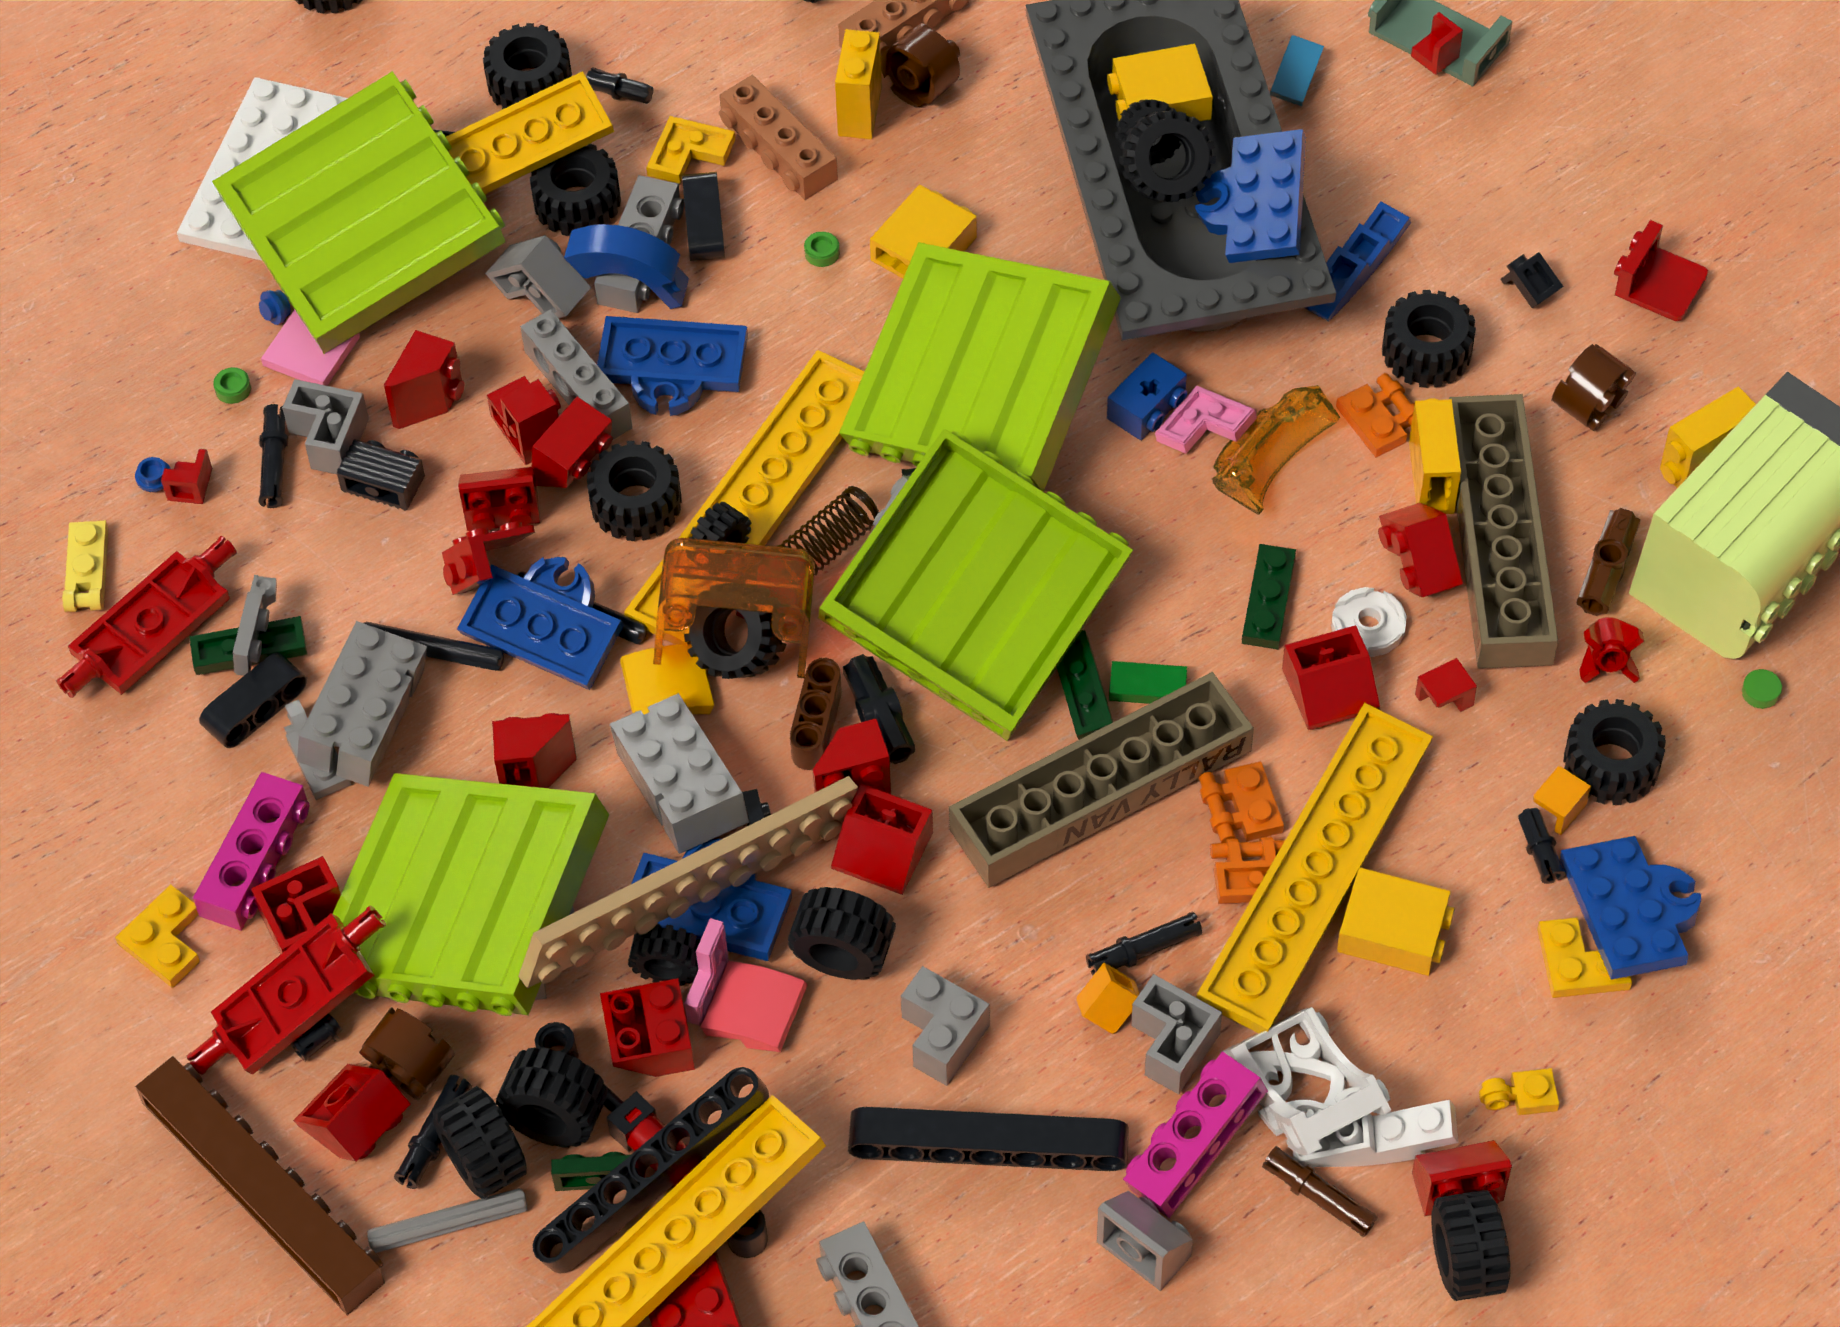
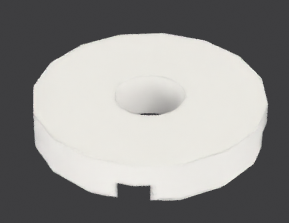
[1331,587,1407,657]

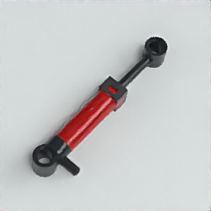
[535,1022,768,1258]

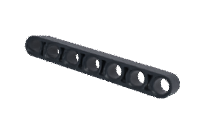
[533,1067,769,1274]
[848,1107,1129,1171]

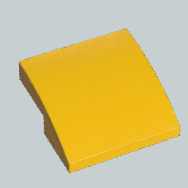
[620,644,714,715]

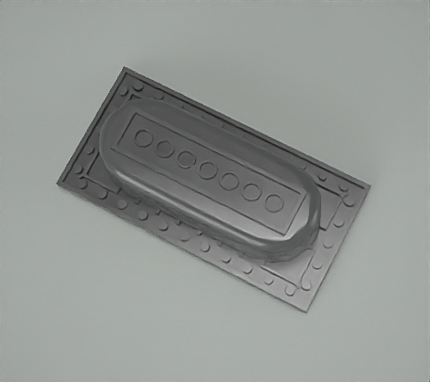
[1026,0,1336,341]

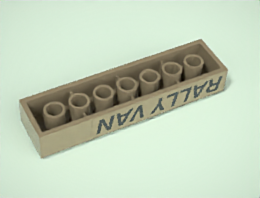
[1449,394,1558,669]
[949,672,1254,888]

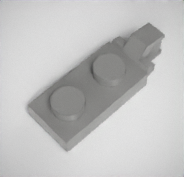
[233,575,277,676]
[284,699,351,800]

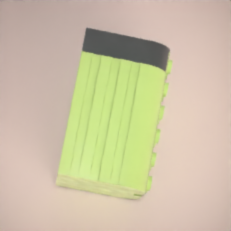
[1629,372,1840,659]

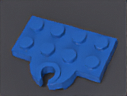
[1195,129,1306,263]
[597,316,748,416]
[457,557,624,690]
[1560,836,1701,980]
[631,839,792,961]

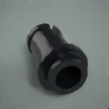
[290,1013,342,1062]

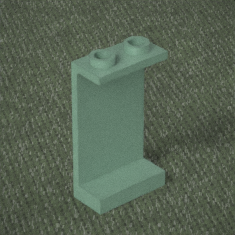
[1368,0,1513,87]

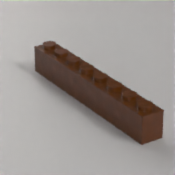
[135,1056,385,1315]

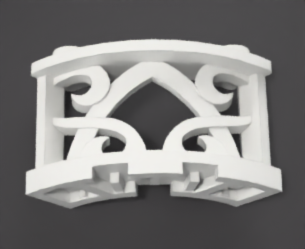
[1220,1007,1391,1155]

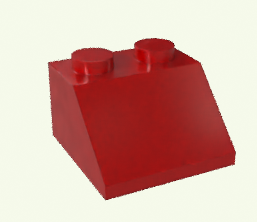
[384,330,465,429]
[531,396,613,488]
[293,1064,411,1162]

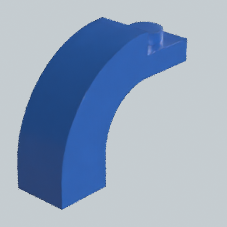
[564,224,689,309]

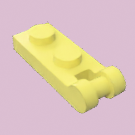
[62,520,108,612]

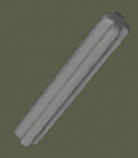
[367,1188,527,1253]

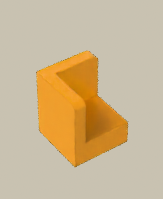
[1533,766,1591,836]
[1076,963,1140,1034]

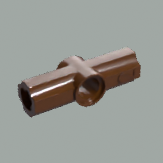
[1577,508,1641,616]

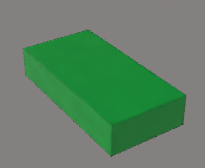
[1109,661,1187,704]

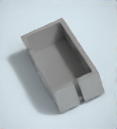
[297,621,427,787]
[610,693,749,854]

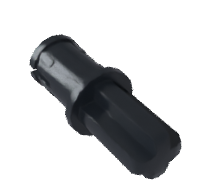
[586,67,654,104]
[1518,808,1566,884]

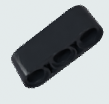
[682,172,725,261]
[199,652,307,748]

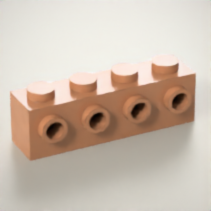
[838,0,969,57]
[719,74,838,200]

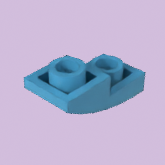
[1270,35,1324,106]

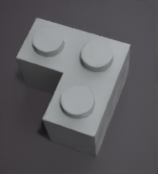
[485,235,591,318]
[282,379,369,474]
[901,966,990,1086]
[1131,974,1222,1095]

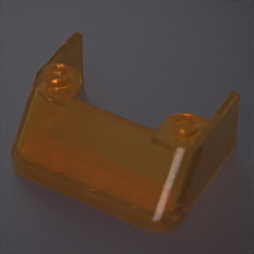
[653,538,815,678]

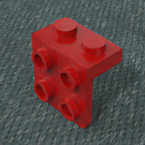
[1614,220,1708,321]
[442,521,535,595]

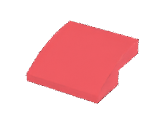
[700,961,808,1052]

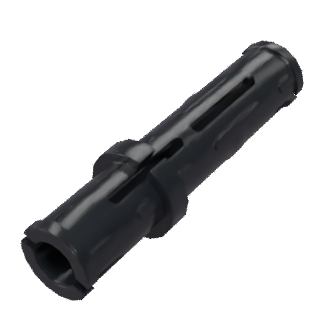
[258,404,288,508]
[1086,911,1202,975]
[394,1075,472,1189]

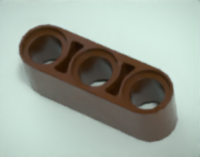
[790,658,842,770]

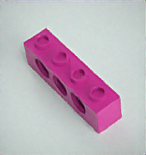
[193,772,310,931]
[1123,1051,1268,1218]

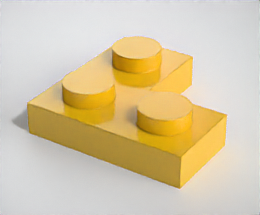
[646,116,736,184]
[115,884,200,988]
[1537,917,1632,998]

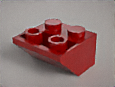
[458,467,540,531]
[1282,625,1380,730]
[492,713,577,788]
[812,719,891,803]
[831,784,933,895]
[600,978,695,1077]
[1412,1140,1512,1217]

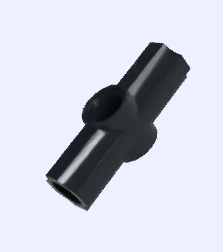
[843,654,915,764]

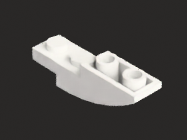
[1293,1100,1458,1167]

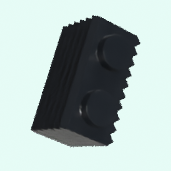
[337,439,425,511]

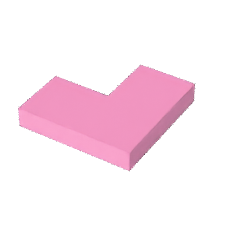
[1155,385,1257,454]
[684,918,729,1026]

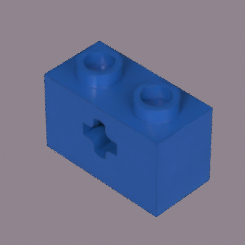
[1107,352,1187,441]

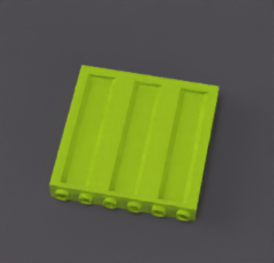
[212,71,506,354]
[839,242,1121,492]
[818,428,1133,741]
[333,773,609,1016]

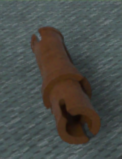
[1262,1146,1378,1237]

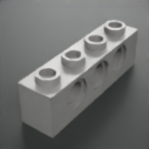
[594,175,684,313]
[520,309,633,439]
[816,1221,919,1327]

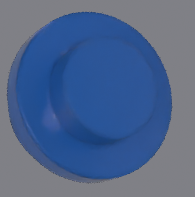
[259,290,291,325]
[135,457,171,492]

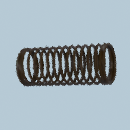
[770,486,879,588]

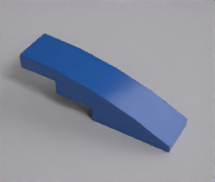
[1304,201,1411,322]

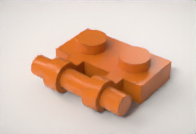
[1336,373,1415,458]
[1199,761,1284,843]
[1210,837,1285,904]

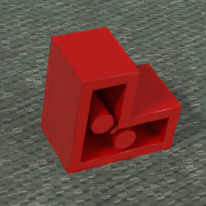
[487,376,561,465]
[1378,503,1463,598]
[251,856,341,954]

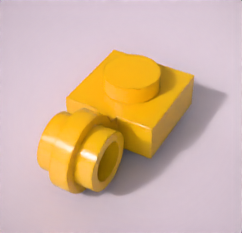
[1479,1068,1559,1115]

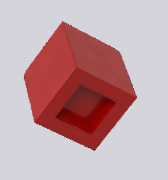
[1411,12,1463,75]
[161,449,213,504]
[1415,658,1477,712]

